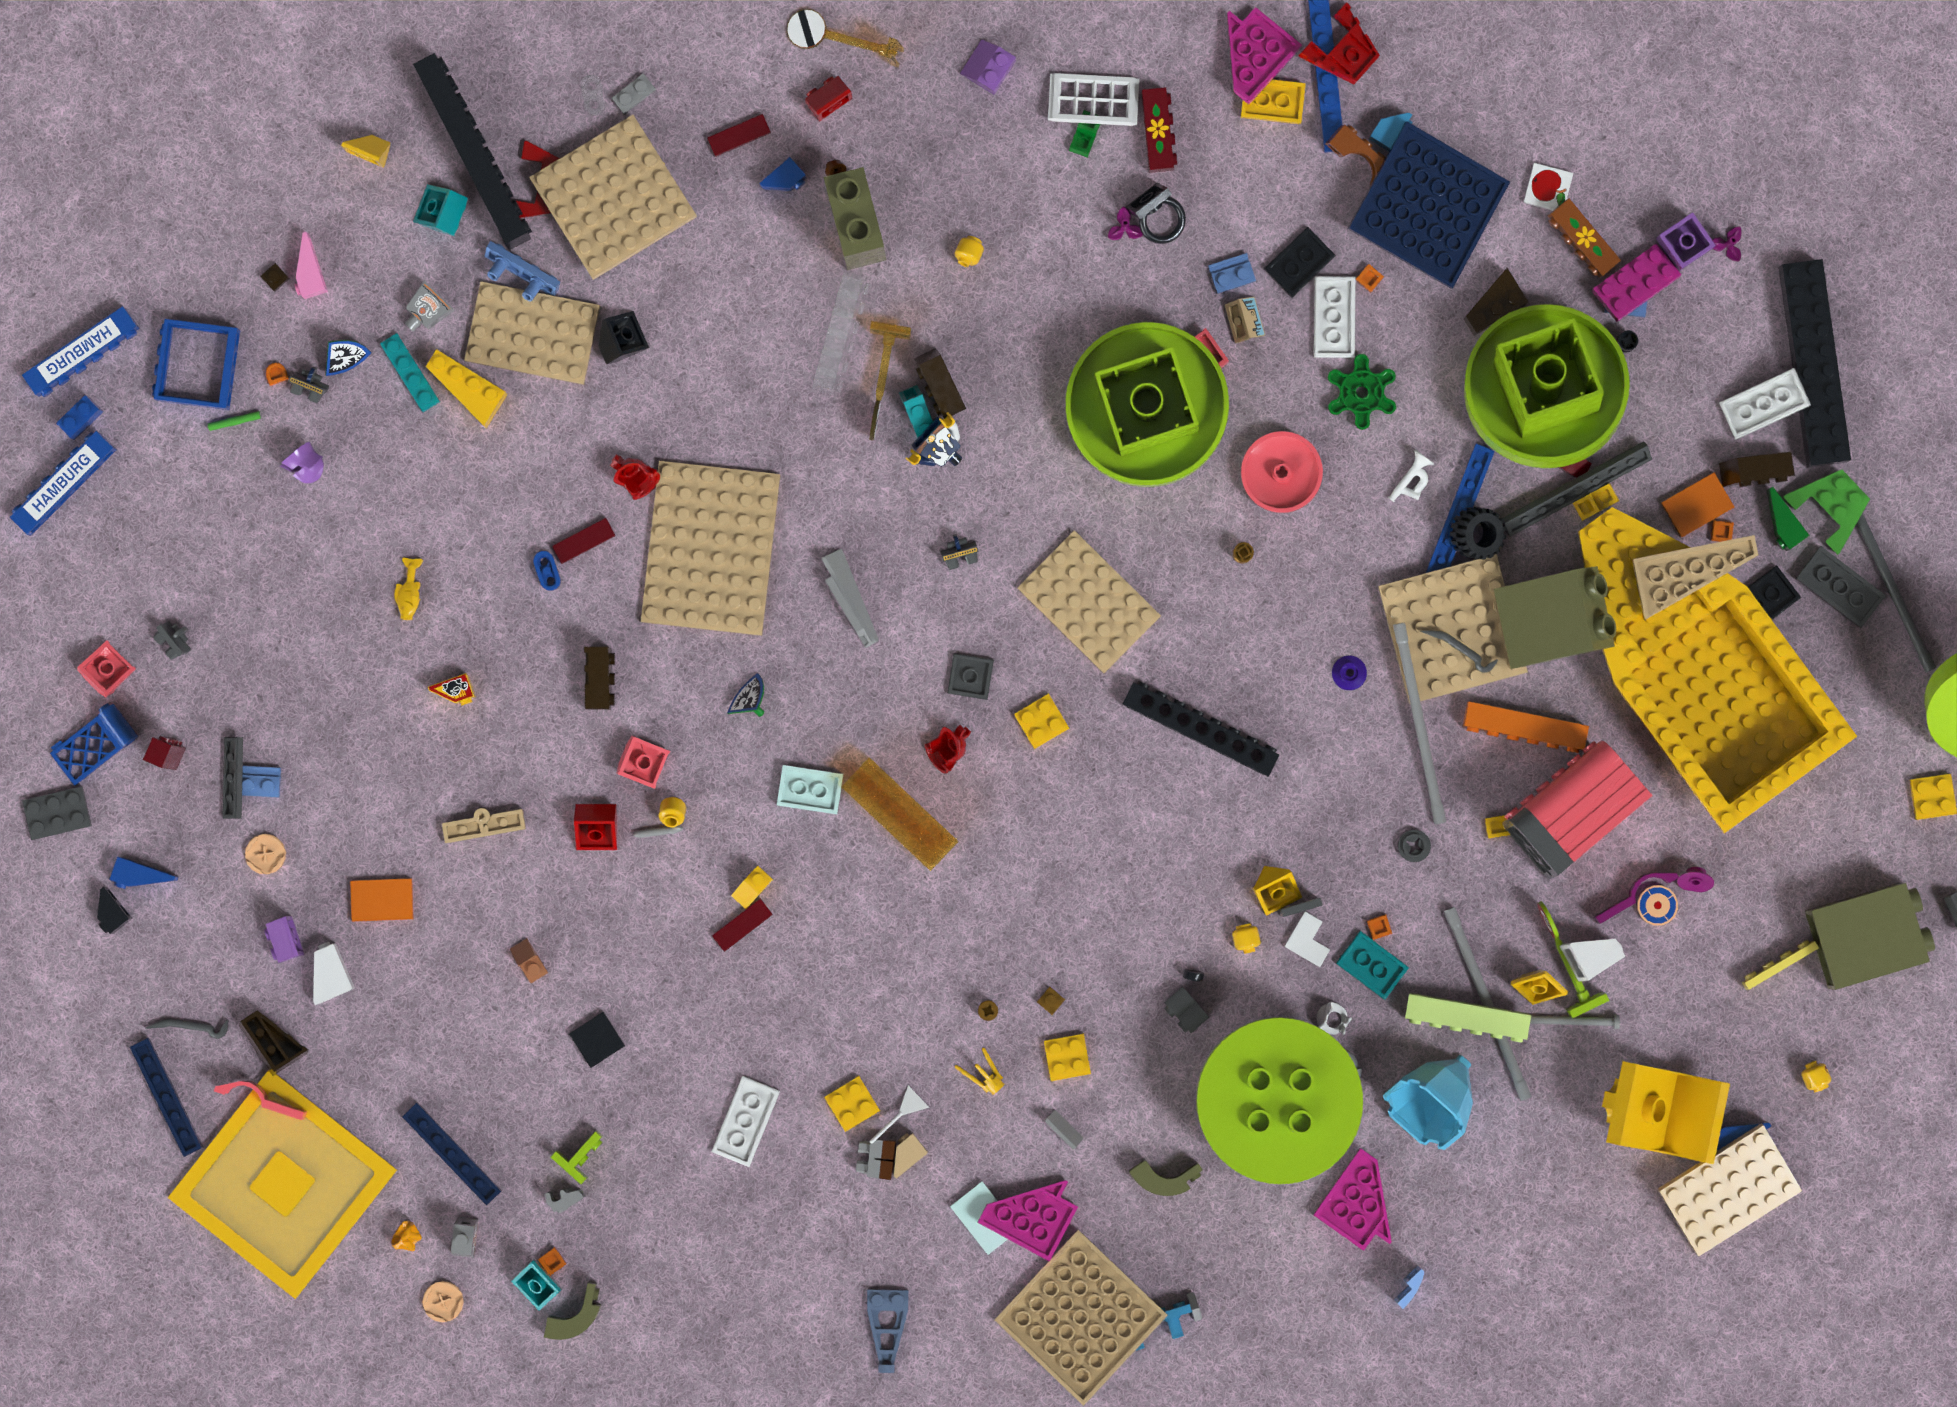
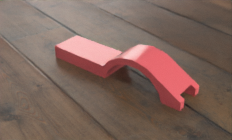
[214,1080,307,1120]

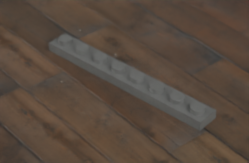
[1502,441,1652,537]

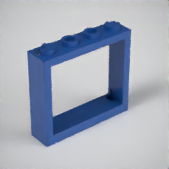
[152,319,240,410]

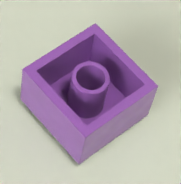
[1656,212,1716,271]

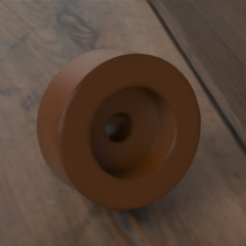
[825,160,847,176]

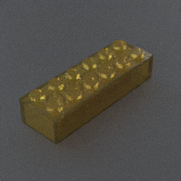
[842,757,959,871]

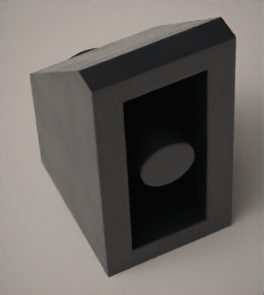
[97,887,133,934]

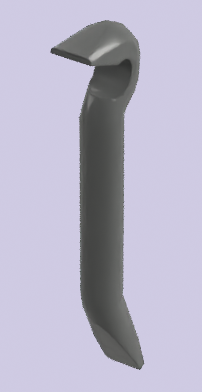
[1420,630,1498,673]
[145,1018,229,1039]

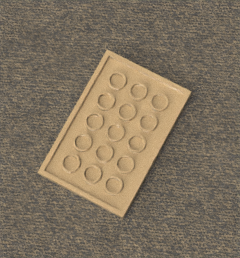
[464,281,600,385]
[1017,530,1161,674]
[1658,1123,1802,1257]

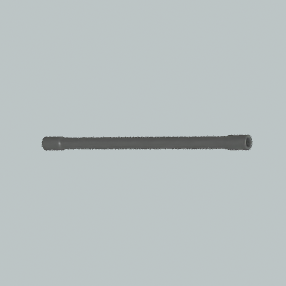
[1857,513,1937,673]

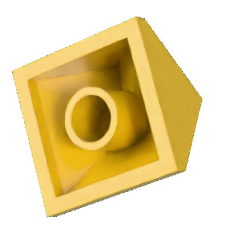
[341,135,391,168]
[1252,866,1302,916]
[1511,969,1568,1005]

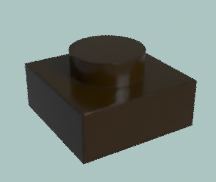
[260,263,290,292]

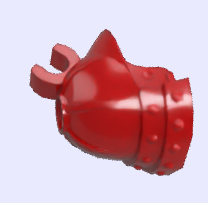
[610,454,660,500]
[925,725,971,774]

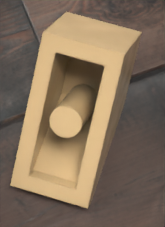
[894,1133,928,1179]

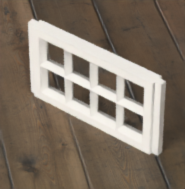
[1048,73,1139,126]

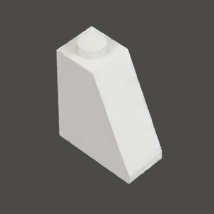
[1560,939,1625,982]
[313,942,355,1005]

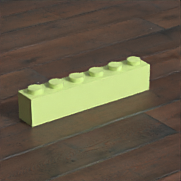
[1405,993,1532,1042]

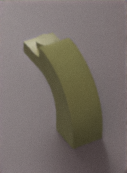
[1129,1159,1203,1196]
[544,1281,601,1340]

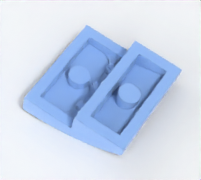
[1394,1266,1424,1309]

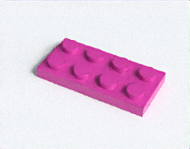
[1592,244,1681,322]

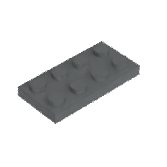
[1795,546,1886,628]

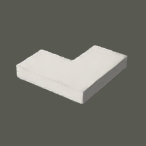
[1284,912,1330,967]

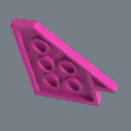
[1227,7,1302,104]
[1313,1148,1392,1251]
[977,1180,1078,1261]

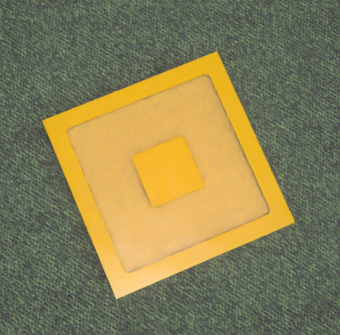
[168,1070,397,1299]

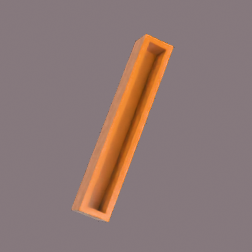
[1462,701,1589,753]

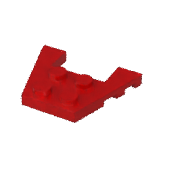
[1298,2,1380,85]
[516,141,560,218]

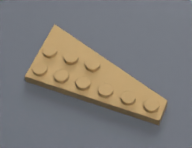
[1632,535,1758,620]

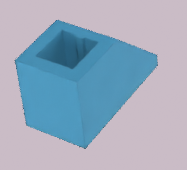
[1369,113,1413,151]

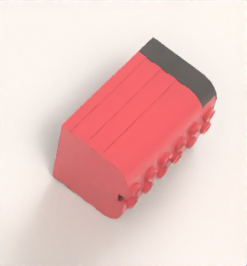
[1503,740,1653,880]

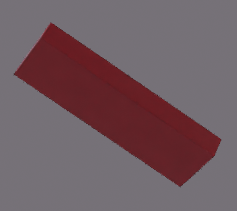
[707,114,771,157]
[552,518,616,564]
[712,898,773,952]

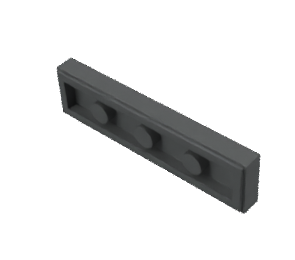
[223,737,243,819]

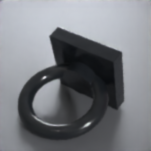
[1126,182,1186,244]

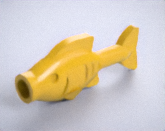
[394,558,423,620]

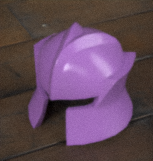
[280,442,324,483]

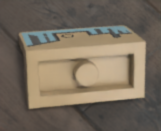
[1225,297,1265,343]

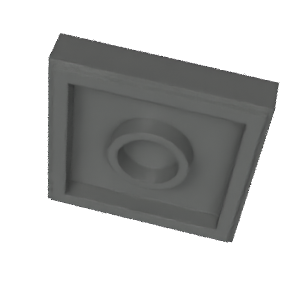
[947,653,994,700]
[1279,898,1323,917]

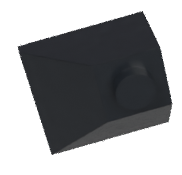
[598,311,649,365]

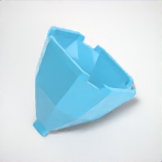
[1383,1055,1473,1150]

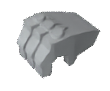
[545,1187,586,1213]

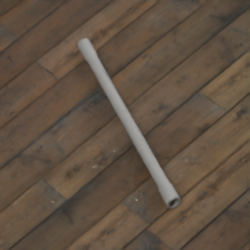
[1393,622,1446,824]
[1443,907,1532,1101]

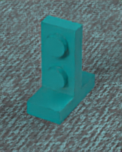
[898,385,933,438]

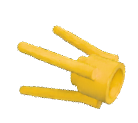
[955,1048,1005,1095]

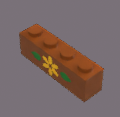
[1547,198,1621,278]

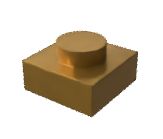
[1037,986,1065,1015]

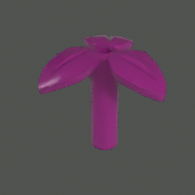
[1108,207,1143,240]
[1712,226,1742,262]

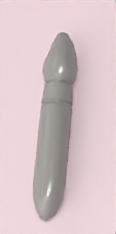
[633,825,683,838]

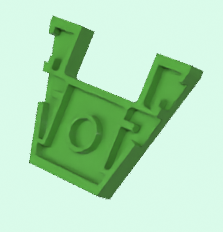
[1783,469,1870,555]

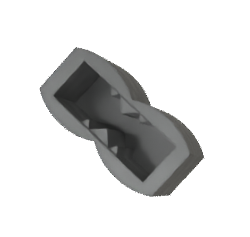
[1164,986,1209,1033]

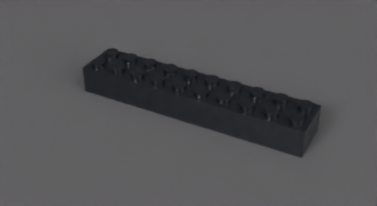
[413,53,532,250]
[1778,259,1851,468]

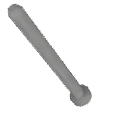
[1530,1015,1620,1029]

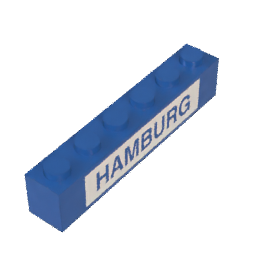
[22,306,140,397]
[10,431,117,536]

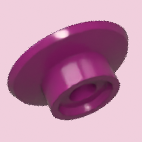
[1677,867,1714,893]

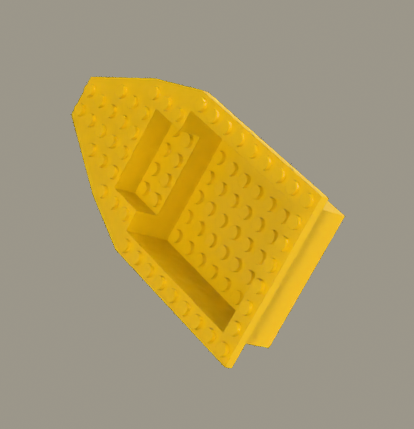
[1578,507,1857,833]

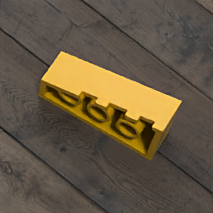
[426,349,508,429]

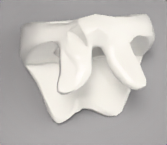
[1316,1002,1352,1035]

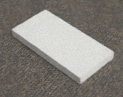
[1314,276,1355,358]
[1719,368,1811,440]
[711,1076,780,1167]

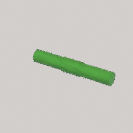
[208,411,261,431]

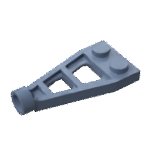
[867,1289,909,1373]

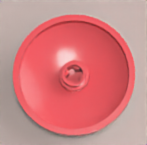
[1241,431,1323,513]

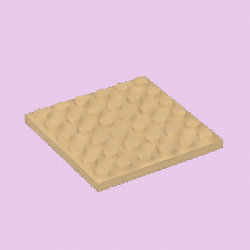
[529,115,697,280]
[1378,554,1528,704]
[995,1230,1168,1406]

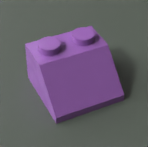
[960,40,1016,95]
[264,916,304,963]

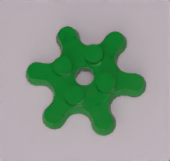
[1328,354,1396,430]

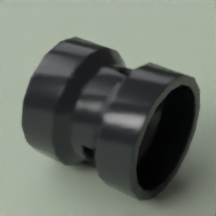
[1616,330,1639,353]

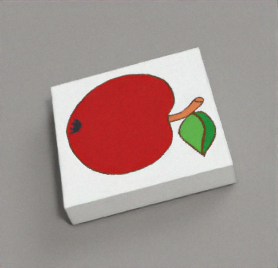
[1523,163,1573,210]

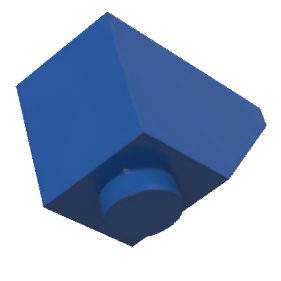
[759,157,807,191]

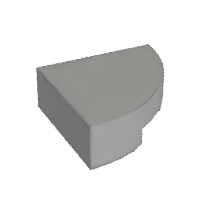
[1187,1292,1202,1322]

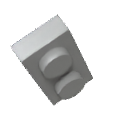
[612,73,656,115]

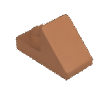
[510,938,549,983]

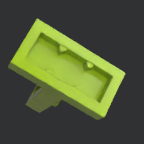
[550,1131,603,1184]

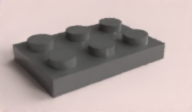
[22,787,92,840]

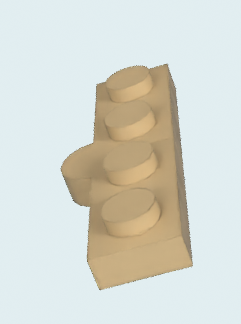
[442,808,526,843]

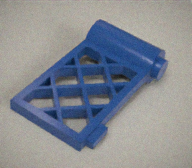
[50,703,139,786]

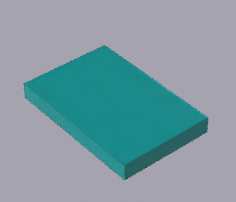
[1336,931,1409,1000]

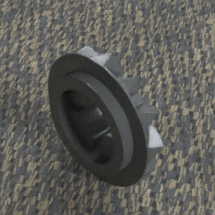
[1398,830,1431,862]

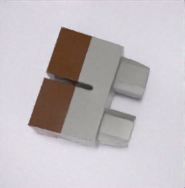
[856,1139,896,1180]

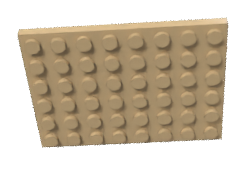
[641,461,780,636]

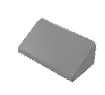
[1045,1110,1083,1149]

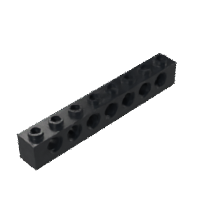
[1122,681,1279,777]

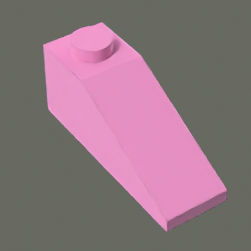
[294,232,328,299]

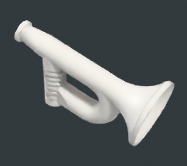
[1388,449,1434,502]

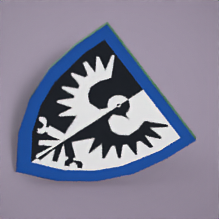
[325,340,371,376]
[727,673,764,717]

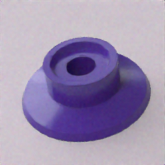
[1332,655,1367,690]

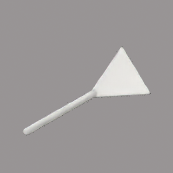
[870,1085,929,1143]

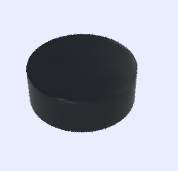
[1183,969,1204,982]

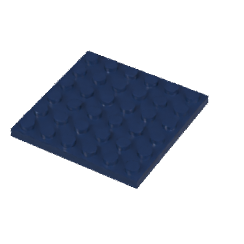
[1347,122,1510,289]

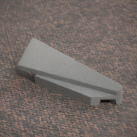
[821,549,879,648]

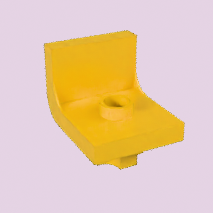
[1602,1061,1730,1164]

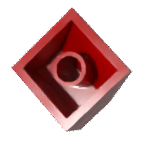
[805,76,853,122]
[574,804,617,850]

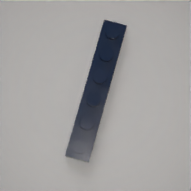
[130,1038,203,1157]
[402,1102,502,1206]

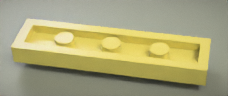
[1742,940,1819,990]

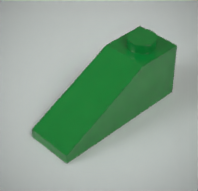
[1766,487,1810,551]

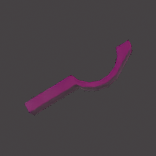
[1594,873,1679,924]

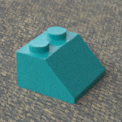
[413,184,469,236]
[511,1259,562,1311]

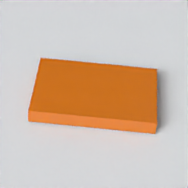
[1661,472,1734,538]
[350,879,414,922]

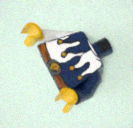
[905,412,962,467]

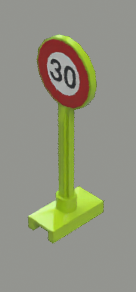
[1537,901,1610,1018]

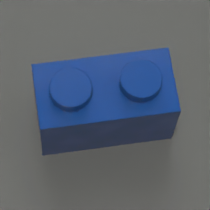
[56,395,104,440]

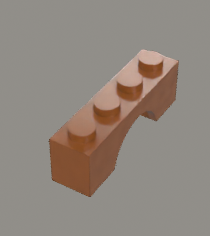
[1325,124,1386,185]

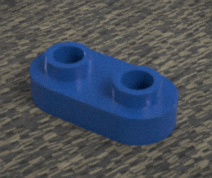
[533,551,561,591]

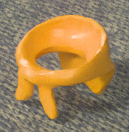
[391,1220,422,1251]

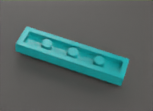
[380,333,440,413]

